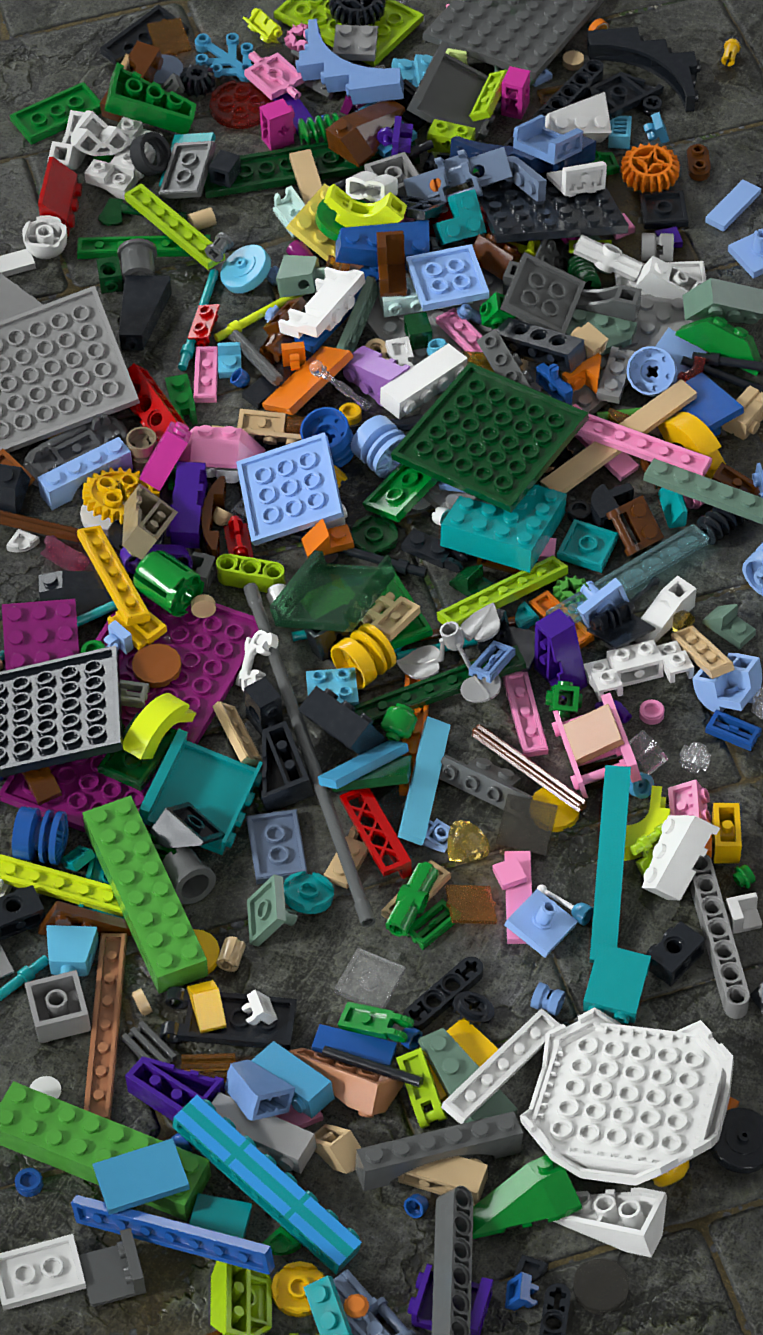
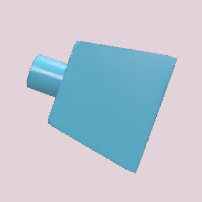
[46,925,99,976]

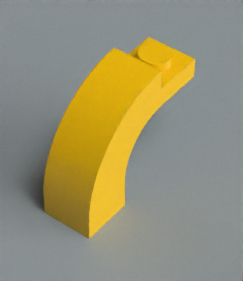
[658,412,726,479]

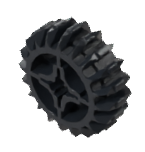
[329,0,385,26]

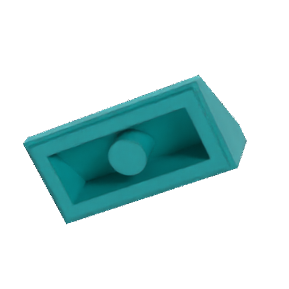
[658,488,688,528]

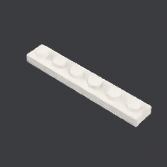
[441,1008,561,1124]

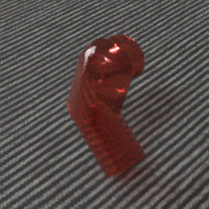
[677,356,706,382]

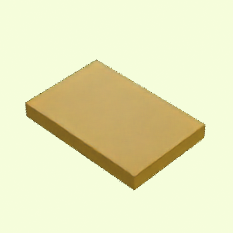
[427,1020,498,1103]

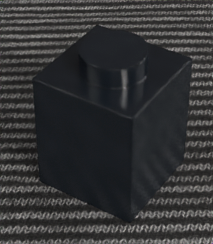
[209,150,241,188]

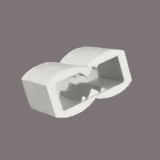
[346,171,398,202]

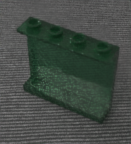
[269,551,395,632]

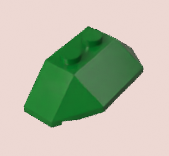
[675,316,762,376]

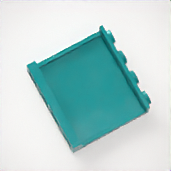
[139,729,263,856]

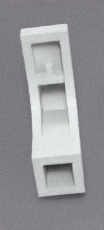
[48,110,86,170]

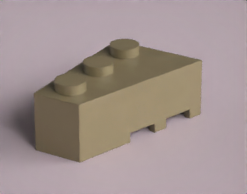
[122,483,178,560]

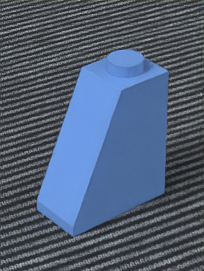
[224,1060,295,1121]

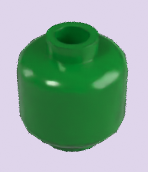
[381,703,418,741]

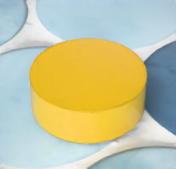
[339,403,362,425]

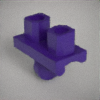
[377,116,413,156]

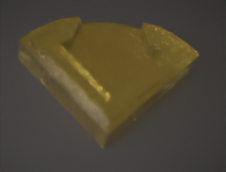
[672,610,695,632]

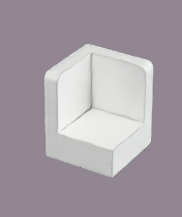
[725,892,762,934]

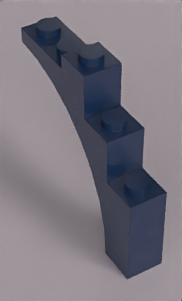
[450,136,597,176]

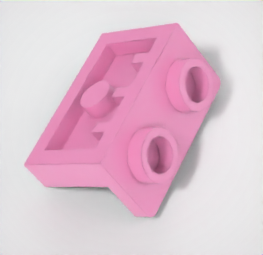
[668,780,712,823]

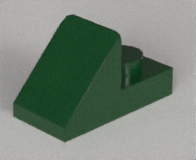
[449,565,494,597]

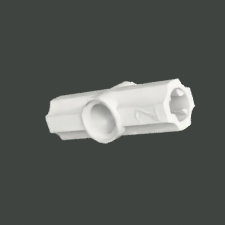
[573,235,643,281]

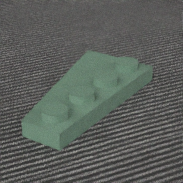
[418,1028,518,1123]

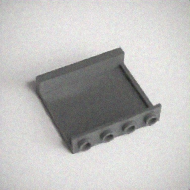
[407,40,501,142]

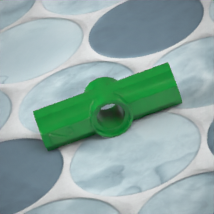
[386,862,439,937]

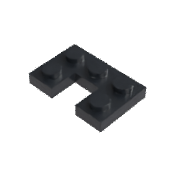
[368,194,449,221]

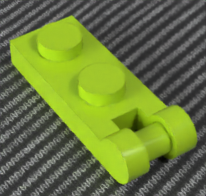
[396,1048,448,1129]

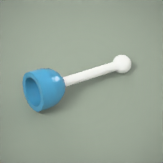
[537,884,594,926]

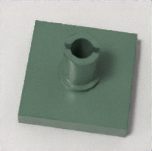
[247,874,297,947]

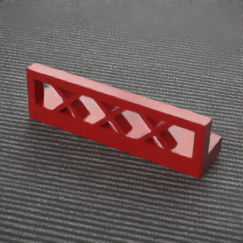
[339,788,412,879]

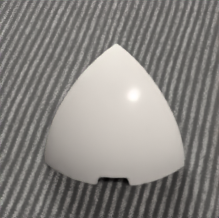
[71,110,132,156]

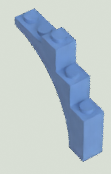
[296,19,404,105]

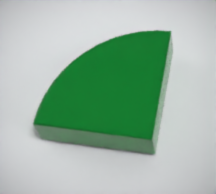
[262,1226,301,1256]

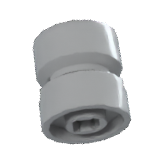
[641,233,674,262]

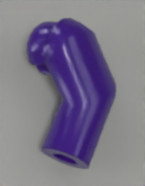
[595,699,632,724]

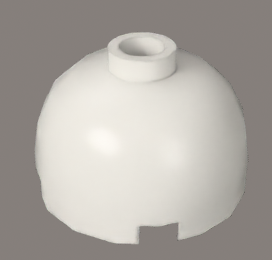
[22,215,67,259]

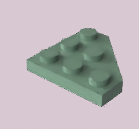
[565,308,637,356]

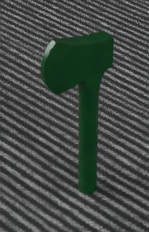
[98,198,188,226]

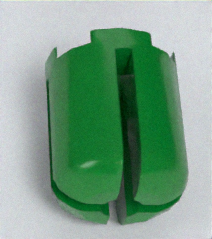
[133,550,204,617]

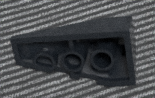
[39,570,140,616]

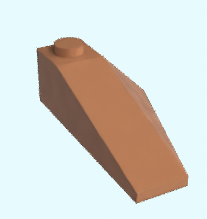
[289,1048,404,1118]

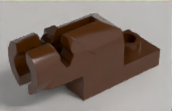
[260,297,307,365]

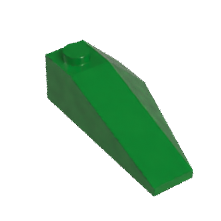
[472,1154,583,1239]

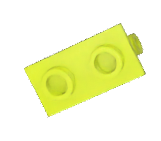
[243,8,282,45]

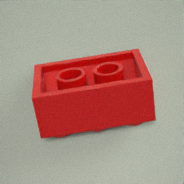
[38,157,82,236]

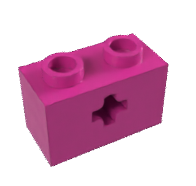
[501,66,530,120]
[260,98,296,151]

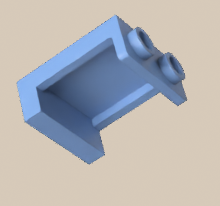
[513,115,583,165]

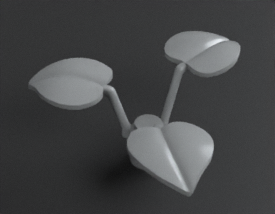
[396,602,501,703]

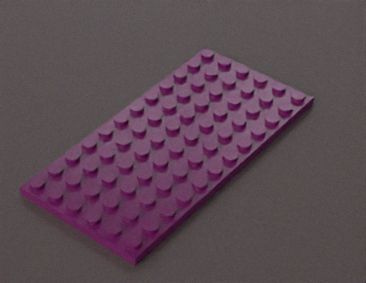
[0,593,259,833]

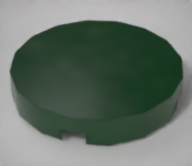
[351,515,398,556]

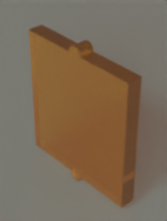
[147,18,191,56]
[445,885,497,924]

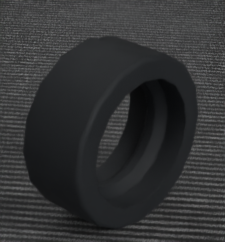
[130,132,171,176]

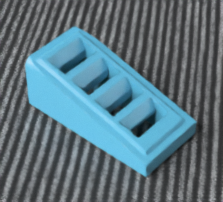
[608,115,632,149]

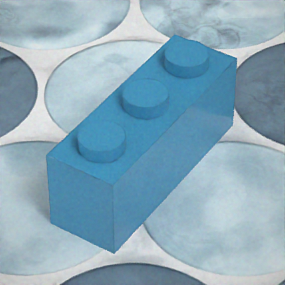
[251,1041,334,1119]

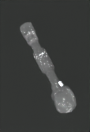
[309,360,372,411]

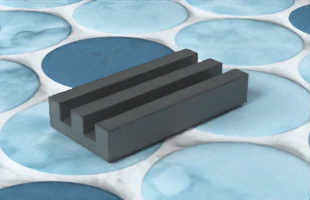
[122,1020,177,1064]

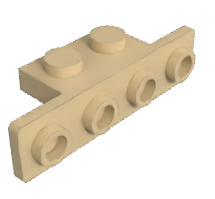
[212,409,302,445]

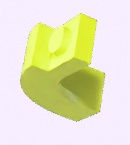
[324,184,407,227]
[123,693,196,759]
[624,786,670,861]

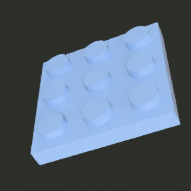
[406,244,489,311]

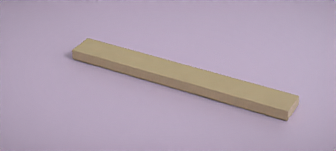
[540,379,697,493]

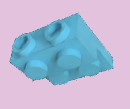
[391,54,433,88]

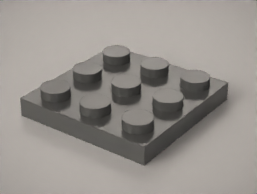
[500,252,586,334]

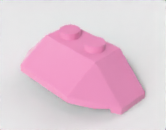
[178,425,266,469]

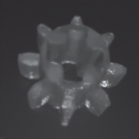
[679,742,711,774]

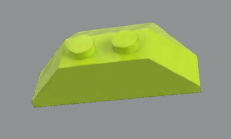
[210,1261,272,1335]

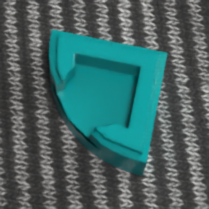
[515,601,539,629]

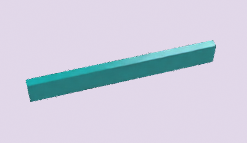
[589,765,631,963]

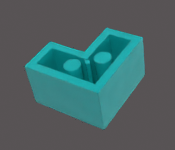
[433,189,487,246]

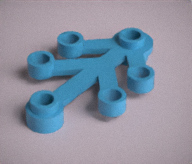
[195,33,253,82]

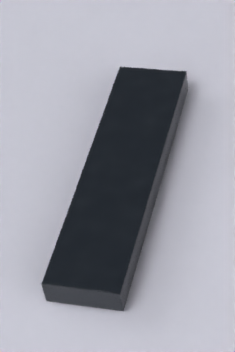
[242,350,318,409]

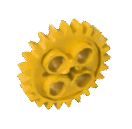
[82,467,160,524]

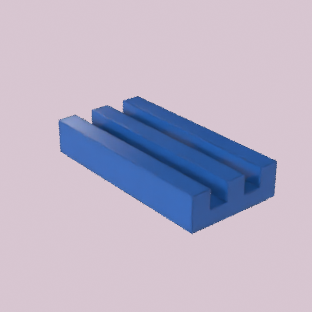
[705,710,762,751]

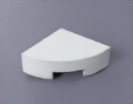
[6,529,40,552]

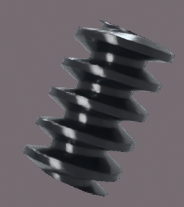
[697,507,749,545]

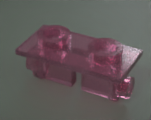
[40,535,91,571]

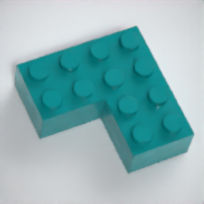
[440,485,566,573]

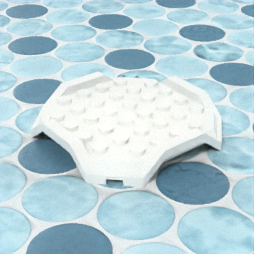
[520,1008,734,1186]

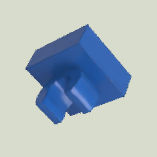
[505,1272,539,1311]

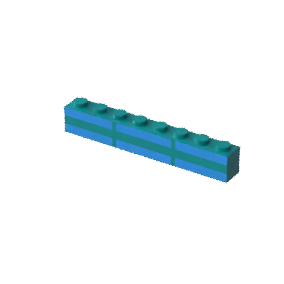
[172,1095,362,1275]

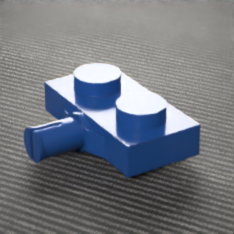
[536,362,573,405]

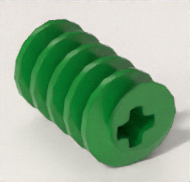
[298,113,341,145]

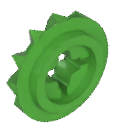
[553,575,589,608]

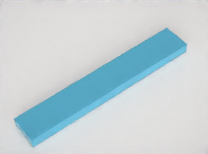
[398,716,451,846]

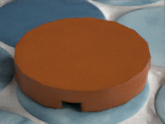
[132,643,182,688]

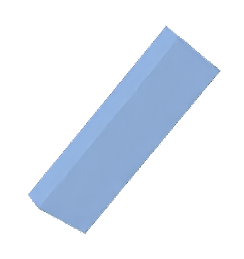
[705,179,761,232]

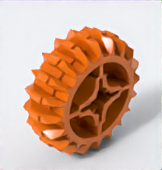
[620,143,680,193]

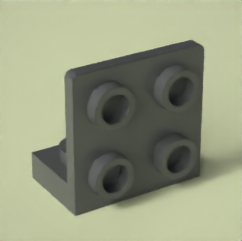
[79,1228,147,1307]

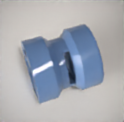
[531,982,566,1017]

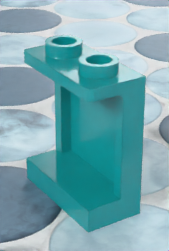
[583,943,651,1024]

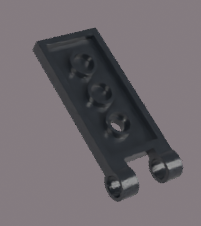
[160,987,297,1051]

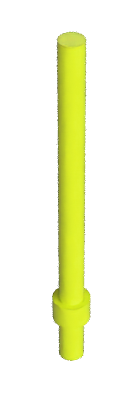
[214,294,305,342]

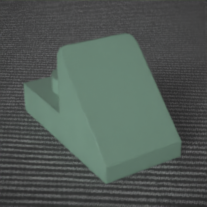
[702,604,756,650]

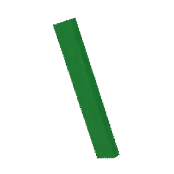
[77,235,211,259]

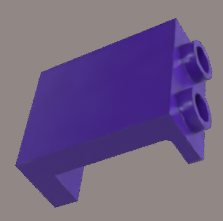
[408,1264,493,1335]

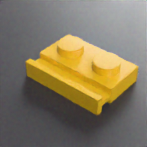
[107,610,167,650]

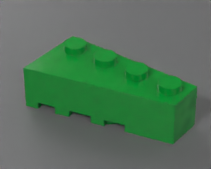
[104,62,196,134]

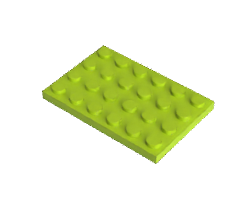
[274,0,424,67]

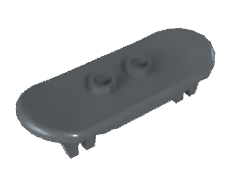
[23,414,129,487]

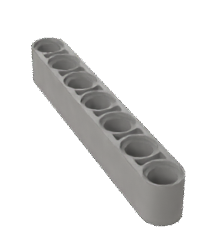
[689,854,750,1019]

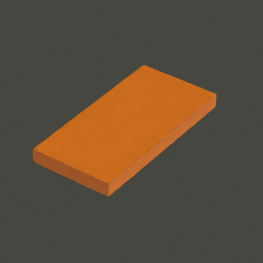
[262,346,354,415]

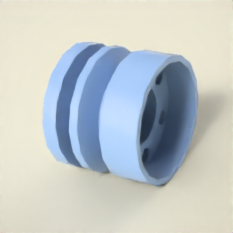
[626,346,678,397]
[351,415,406,478]

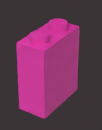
[139,421,192,491]

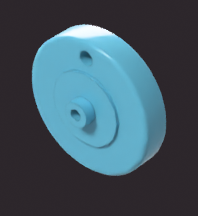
[220,244,271,294]

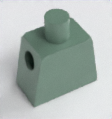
[276,255,330,298]

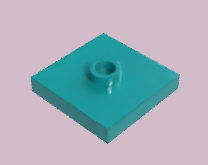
[557,519,619,573]

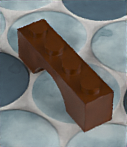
[100,41,164,122]

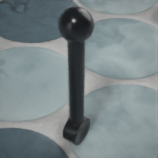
[630,576,660,604]

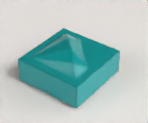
[60,845,96,872]

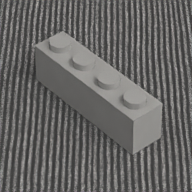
[212,1092,317,1174]

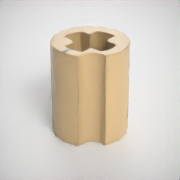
[188,207,216,230]
[216,936,246,972]

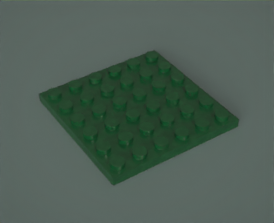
[391,362,589,513]

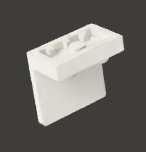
[547,161,607,196]

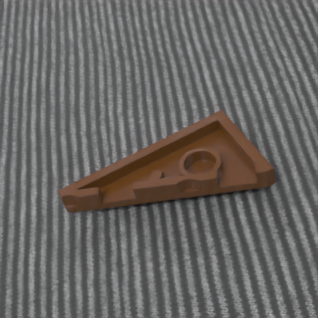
[38,901,132,936]

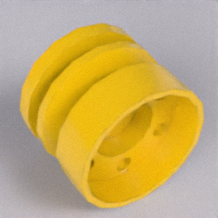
[331,623,396,689]

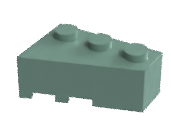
[683,278,763,324]

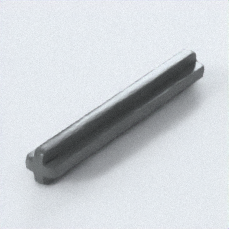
[229,330,283,386]

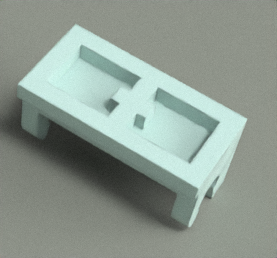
[273,186,305,238]

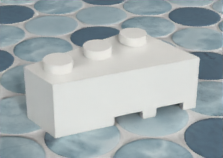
[642,815,720,900]

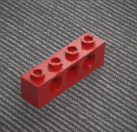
[127,363,190,444]

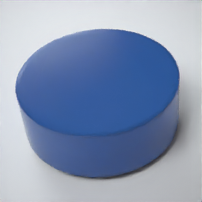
[15,1168,43,1197]

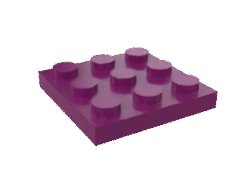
[2,599,79,670]

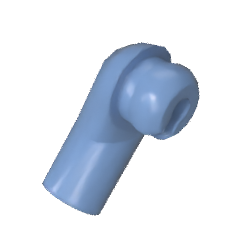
[457,303,482,325]

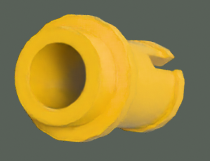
[721,39,741,66]

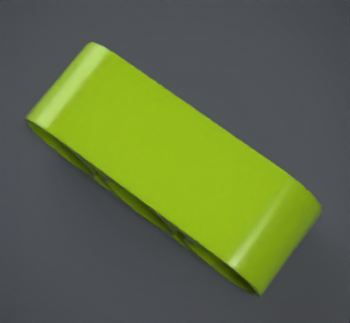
[216,554,286,593]

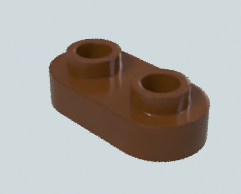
[686,144,711,181]

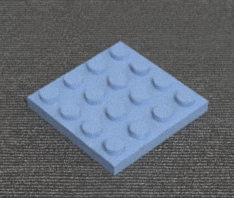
[236,432,344,546]

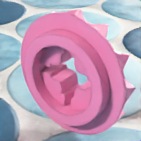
[284,22,308,52]

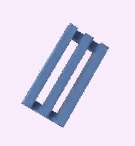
[469,640,515,683]

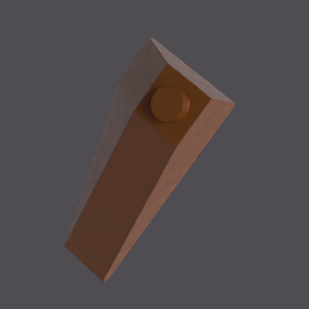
[326,100,405,168]

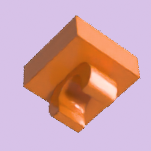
[281,341,306,371]

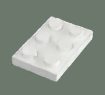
[0,1234,86,1311]

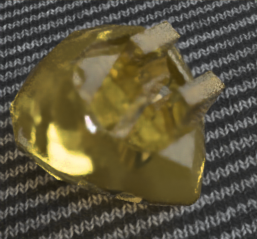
[447,820,490,862]

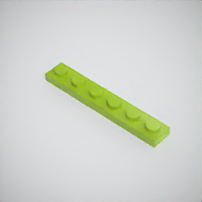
[124,183,225,270]
[437,555,568,627]

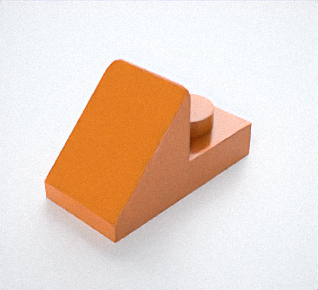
[562,353,601,394]
[301,519,354,560]

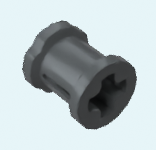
[205,232,234,262]

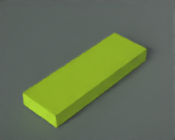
[470,70,508,122]

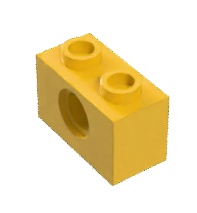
[711,803,742,863]

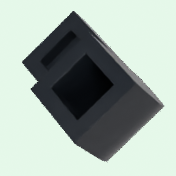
[591,482,634,530]

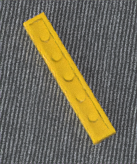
[77,525,151,626]

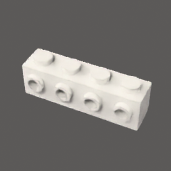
[380,343,468,419]

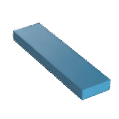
[318,740,409,789]

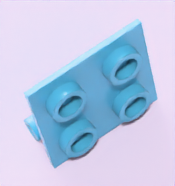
[306,667,359,706]

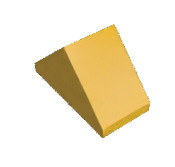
[187,980,226,1034]

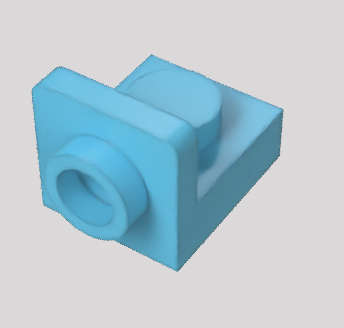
[218,342,242,379]

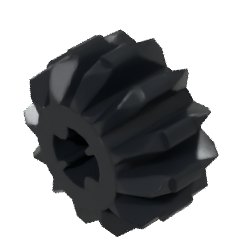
[180,63,216,98]

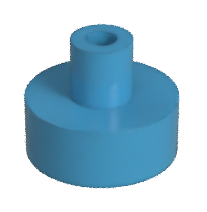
[629,772,654,799]

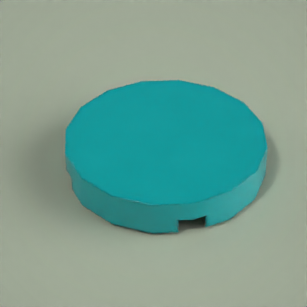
[284,871,334,914]

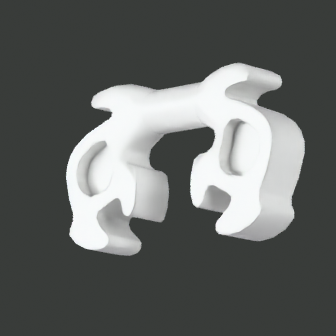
[236,630,278,691]

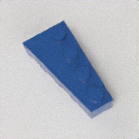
[335,220,429,271]

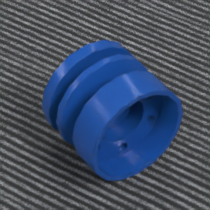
[300,407,355,468]
[12,806,68,865]

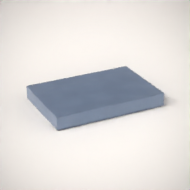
[246,809,308,884]

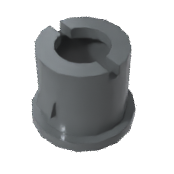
[117,238,157,283]
[162,847,216,905]

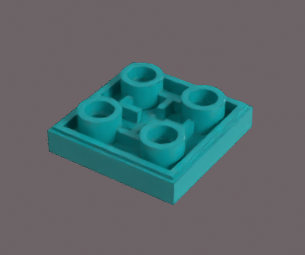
[189,1193,253,1239]

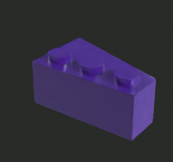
[166,461,208,548]
[534,609,588,700]
[125,1056,226,1121]

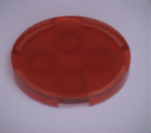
[209,80,273,129]

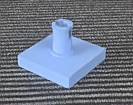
[728,229,763,279]
[577,578,629,628]
[504,889,578,958]

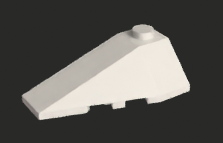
[553,1187,667,1257]

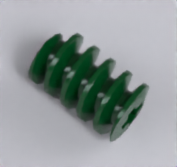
[566,255,601,289]

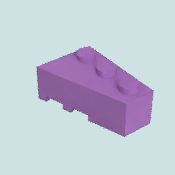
[343,346,410,406]

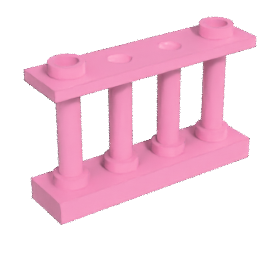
[551,693,642,798]

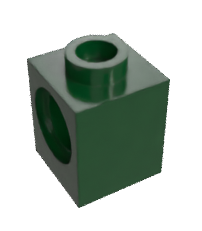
[96,256,123,294]
[404,311,432,350]

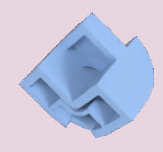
[692,653,762,712]

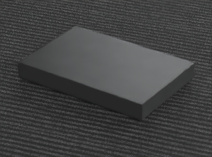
[159,141,216,199]

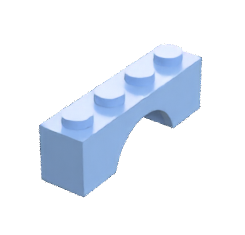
[37,437,133,510]

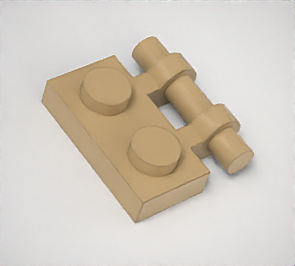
[358,592,421,641]

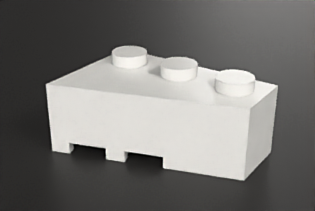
[545,92,612,142]

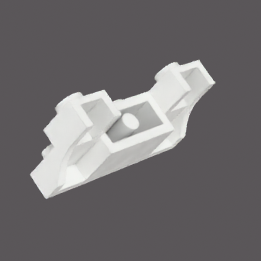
[84,117,163,200]
[278,267,366,339]
[584,639,694,702]

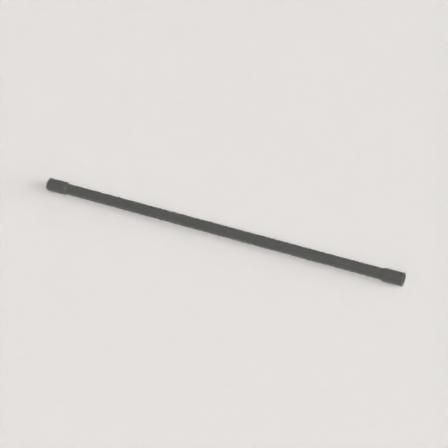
[243,583,376,927]

